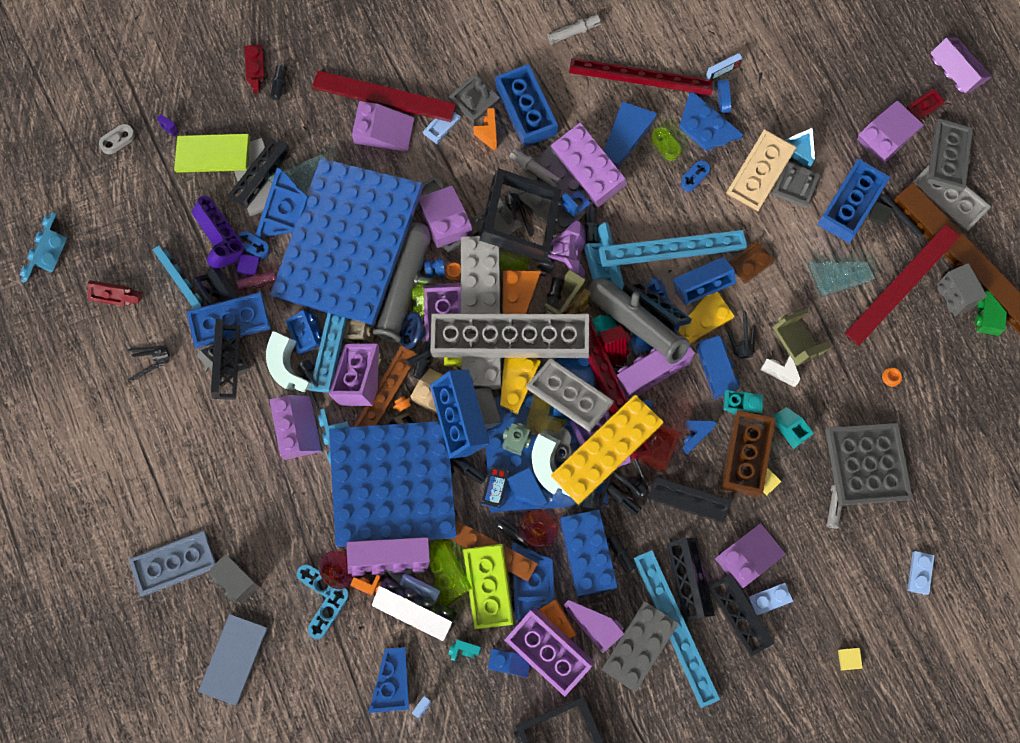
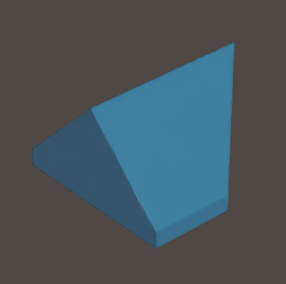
[785,128,815,169]

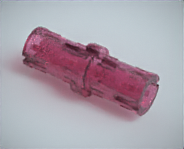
[237,270,276,291]

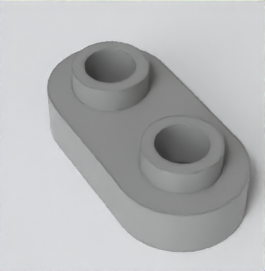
[99,124,135,154]

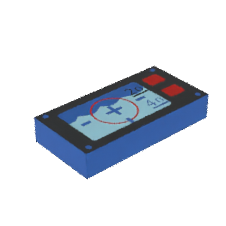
[481,466,510,509]

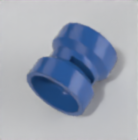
[424,258,445,279]

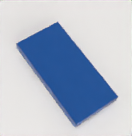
[186,292,271,349]

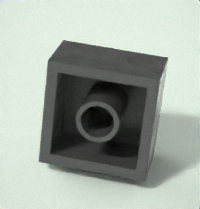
[937,263,987,316]
[208,554,260,604]

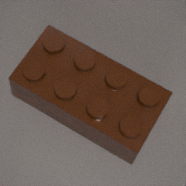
[720,410,775,498]

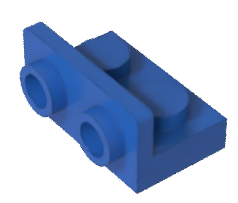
[285,310,323,355]

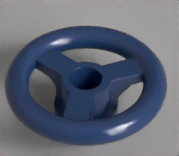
[400,312,426,349]

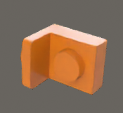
[350,574,382,596]

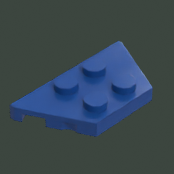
[679,92,743,151]
[255,168,308,237]
[512,543,554,621]

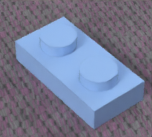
[907,551,934,595]
[400,574,440,602]
[748,583,793,616]

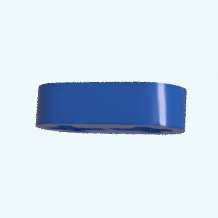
[717,79,731,113]
[680,160,710,192]
[237,231,270,259]

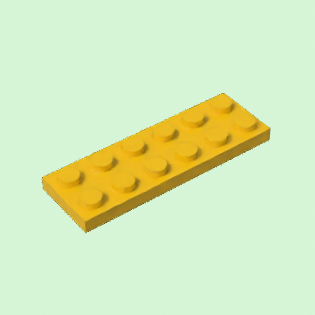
[550,395,663,505]

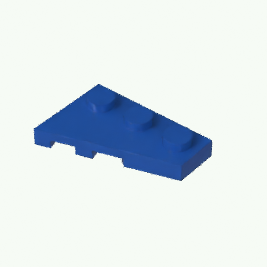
[368,647,409,713]

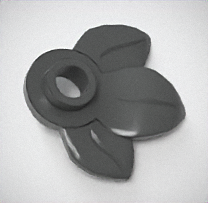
[541,427,573,462]

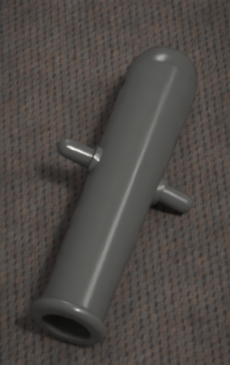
[373,222,432,342]
[587,277,689,364]

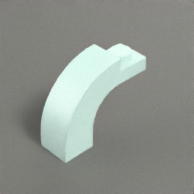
[266,331,312,392]
[532,432,569,496]

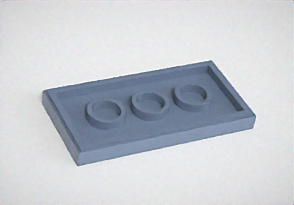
[129,530,216,597]
[198,614,268,706]

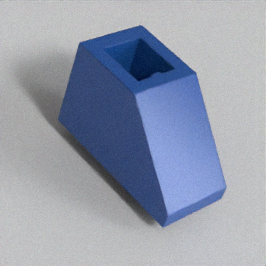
[508,468,548,508]

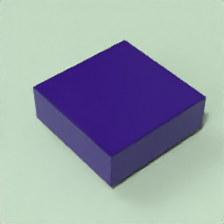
[157,114,179,136]
[237,254,260,277]

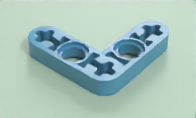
[297,565,349,639]

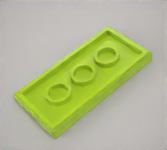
[174,134,250,173]
[463,544,515,629]

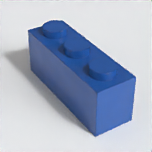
[673,257,736,305]
[696,336,740,400]

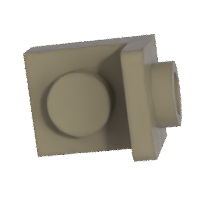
[343,320,375,343]

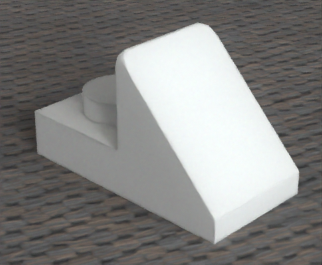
[760,356,800,387]

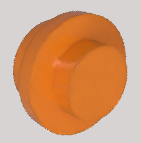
[445,263,461,281]
[882,368,902,387]
[393,396,411,412]

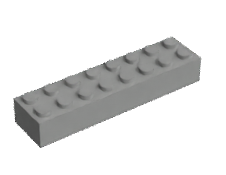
[461,236,502,390]
[431,314,589,358]

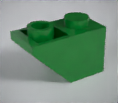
[974,291,1007,336]

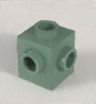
[502,423,532,456]

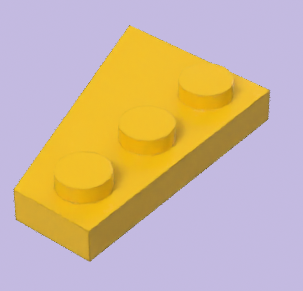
[678,291,735,345]
[500,358,541,414]

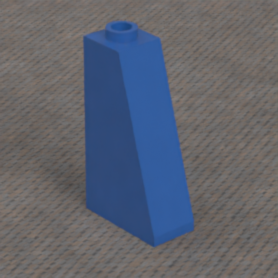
[604,101,657,169]

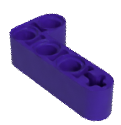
[192,196,244,268]

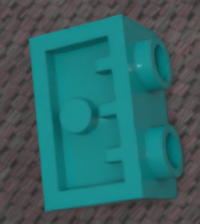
[448,640,481,661]

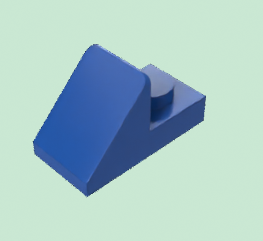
[682,421,717,454]
[488,649,530,678]

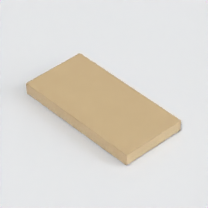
[726,129,796,211]

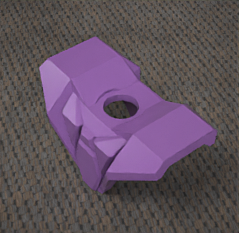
[547,221,586,279]

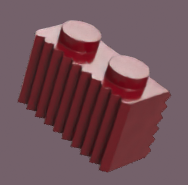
[599,326,630,367]

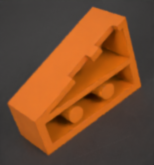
[503,271,541,314]

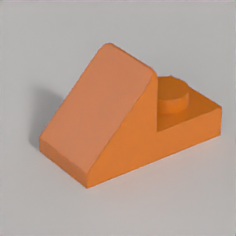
[474,108,497,150]

